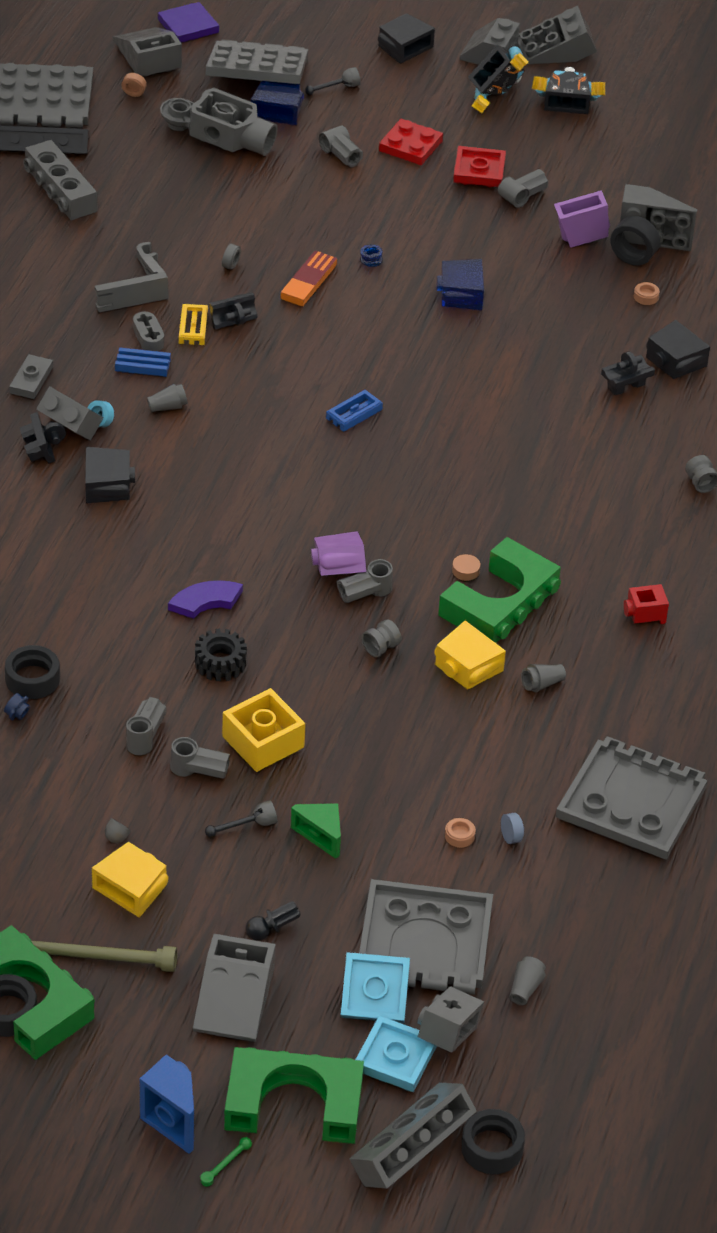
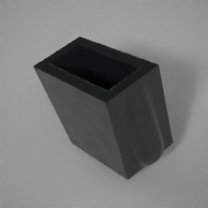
[378,13,435,64]
[646,320,710,379]
[85,447,135,503]

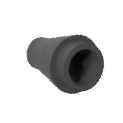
[147,383,188,412]
[521,664,566,692]
[509,956,546,1005]

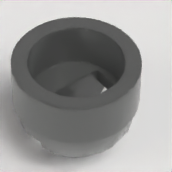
[105,818,131,844]

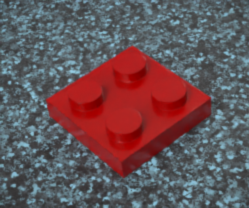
[379,119,443,166]
[453,146,506,187]

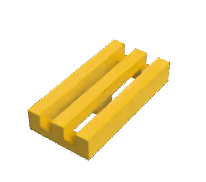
[179,304,208,345]

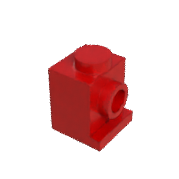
[624,584,669,624]

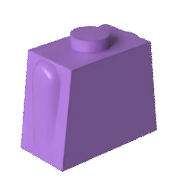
[554,190,610,248]
[311,531,366,576]

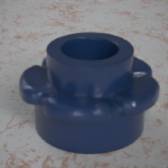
[4,693,30,720]

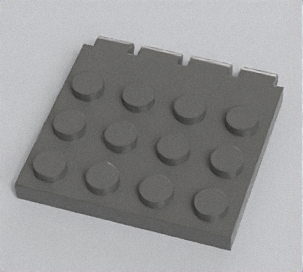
[205,39,308,84]
[0,63,93,128]
[555,736,707,860]
[359,879,493,995]

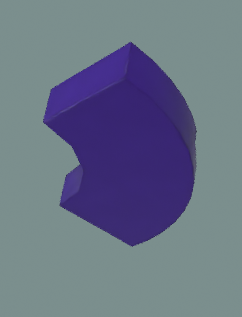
[168,581,243,619]

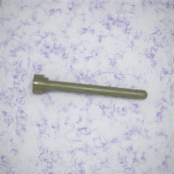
[32,941,177,972]

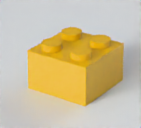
[222,688,305,772]

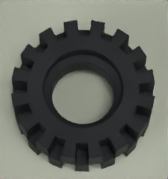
[195,629,247,681]

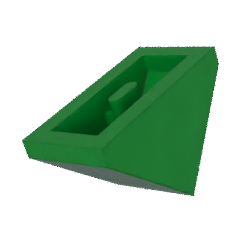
[291,803,341,859]

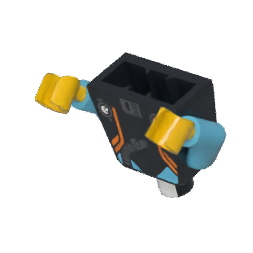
[468,45,529,114]
[532,67,605,114]

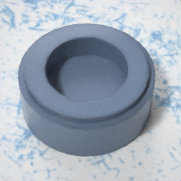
[501,812,524,844]

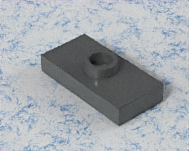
[9,354,53,399]

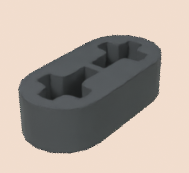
[133,312,164,351]

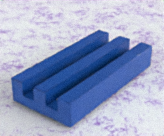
[115,347,171,377]
[326,390,383,432]

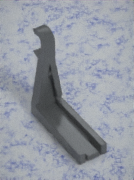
[94,242,169,312]

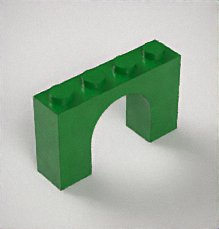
[438,537,561,643]
[0,925,95,1060]
[224,1047,364,1144]

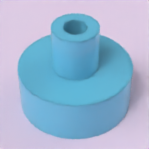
[87,400,114,427]

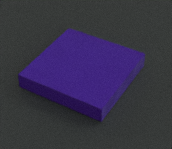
[158,2,219,42]

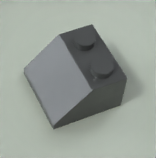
[459,18,520,64]

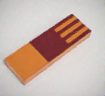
[281,251,337,306]

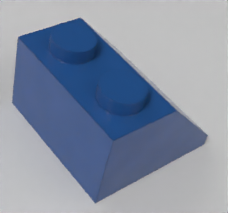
[140,1055,194,1154]

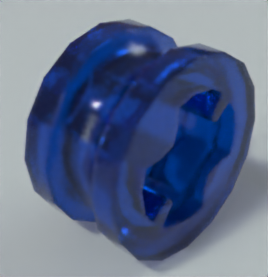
[360,245,383,267]

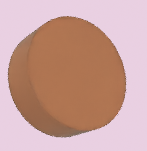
[122,73,147,97]
[634,282,660,305]
[452,554,480,581]
[445,818,476,848]

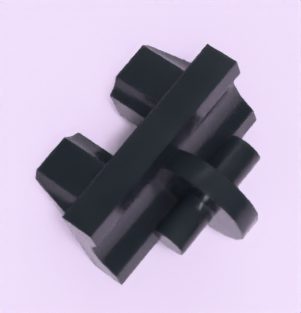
[209,292,258,329]
[601,351,655,395]
[20,412,66,464]

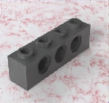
[23,140,97,220]
[349,1083,477,1189]

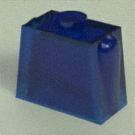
[251,81,304,125]
[436,259,484,310]

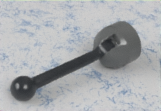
[305,67,361,95]
[205,800,278,837]

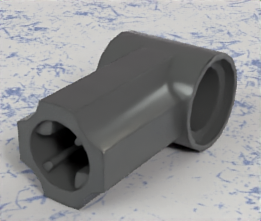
[319,125,363,168]
[498,169,548,208]
[337,559,393,603]
[126,697,166,755]
[170,737,230,779]

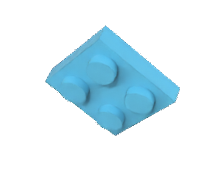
[341,952,410,1023]
[356,1016,437,1092]

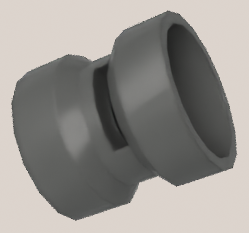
[685,455,717,493]
[362,619,402,657]

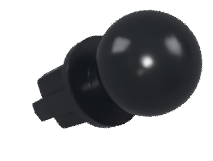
[246,901,301,940]

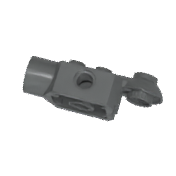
[160,88,278,156]

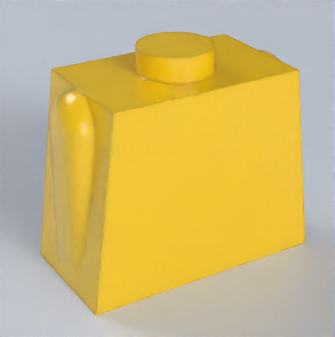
[434,621,506,690]
[92,842,169,918]

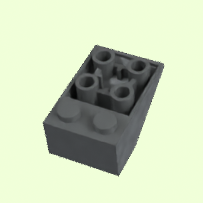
[518,6,597,64]
[113,27,182,76]
[620,184,697,251]
[193,934,276,1042]

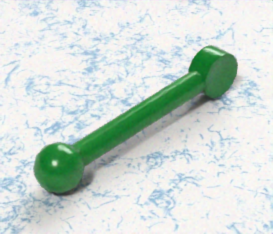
[200,1137,252,1187]

